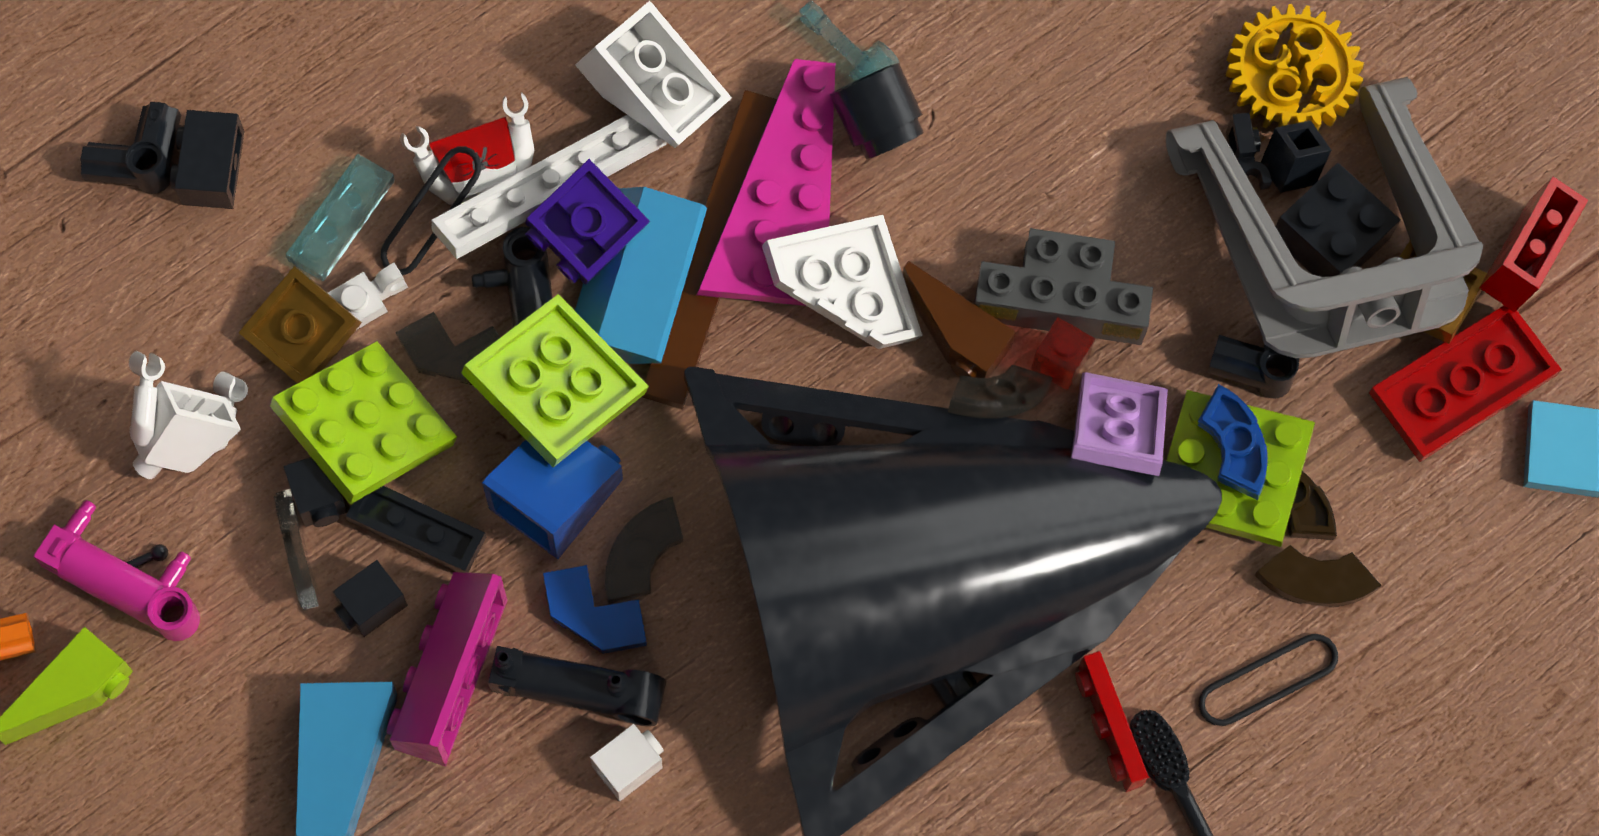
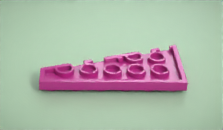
[697,59,836,306]

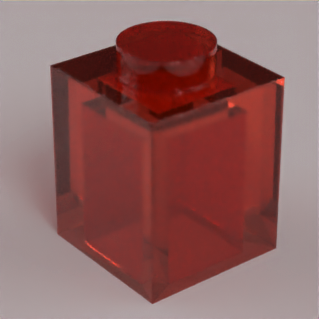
[1031,317,1095,391]

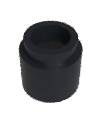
[829,62,924,160]

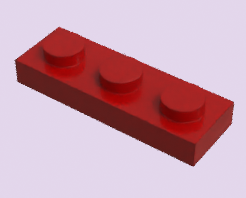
[1075,651,1149,792]

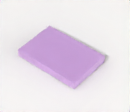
[1071,372,1168,476]

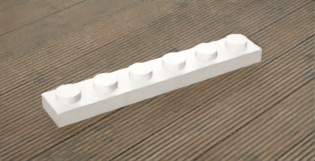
[431,115,667,259]

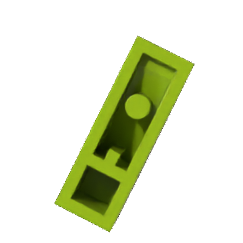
[0,627,133,745]

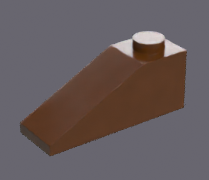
[903,261,1016,386]

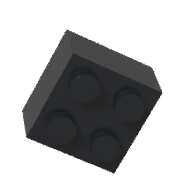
[1275,163,1401,277]

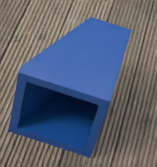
[482,440,623,559]

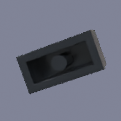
[170,110,245,209]

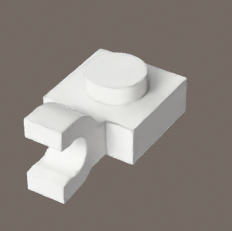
[328,262,408,330]

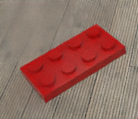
[1369,305,1562,462]

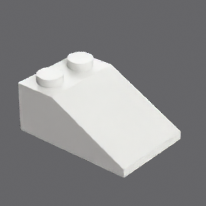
[575,1,732,148]

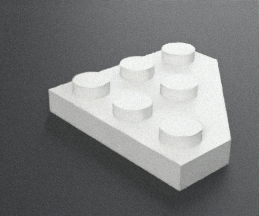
[762,215,922,349]

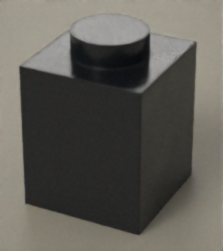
[1260,120,1332,193]
[283,457,348,527]
[333,560,408,637]

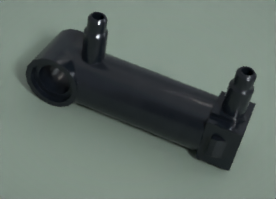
[471,227,553,329]
[488,646,666,726]

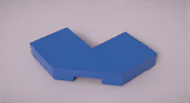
[543,565,647,654]

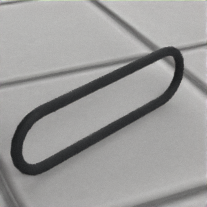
[380,146,481,276]
[1198,634,1338,726]

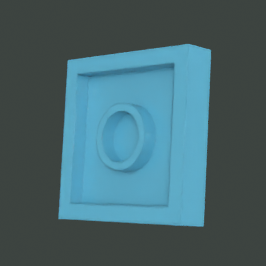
[1523,400,1599,498]

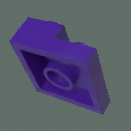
[525,159,650,285]

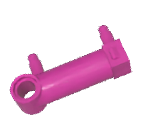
[33,500,200,641]

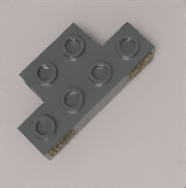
[974,228,1153,345]

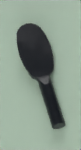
[1130,710,1214,836]

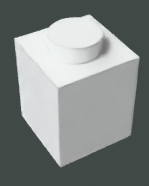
[590,724,664,802]

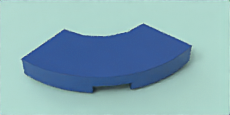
[1198,384,1267,500]

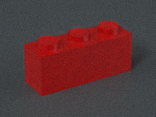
[1479,176,1588,312]

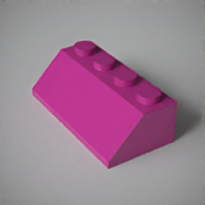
[387,572,508,767]

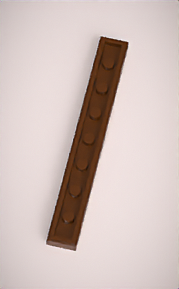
[642,90,777,410]

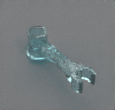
[799,0,900,81]

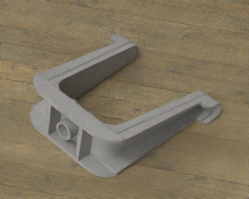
[1166,77,1483,358]

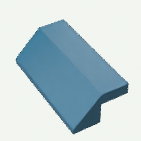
[575,187,707,364]

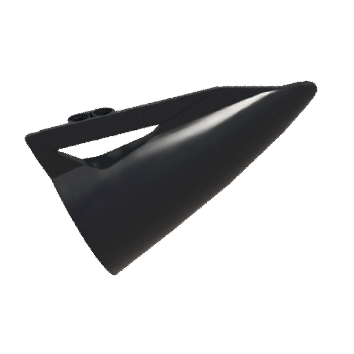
[684,367,1222,836]

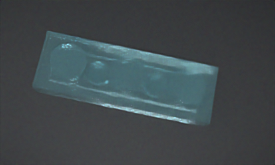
[286,154,395,282]

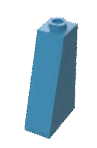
[296,682,397,836]

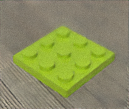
[461,294,649,467]
[270,341,457,504]
[1167,390,1315,547]

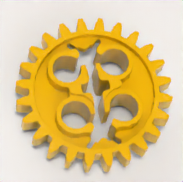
[1226,4,1364,130]

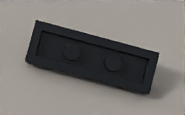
[346,486,487,573]

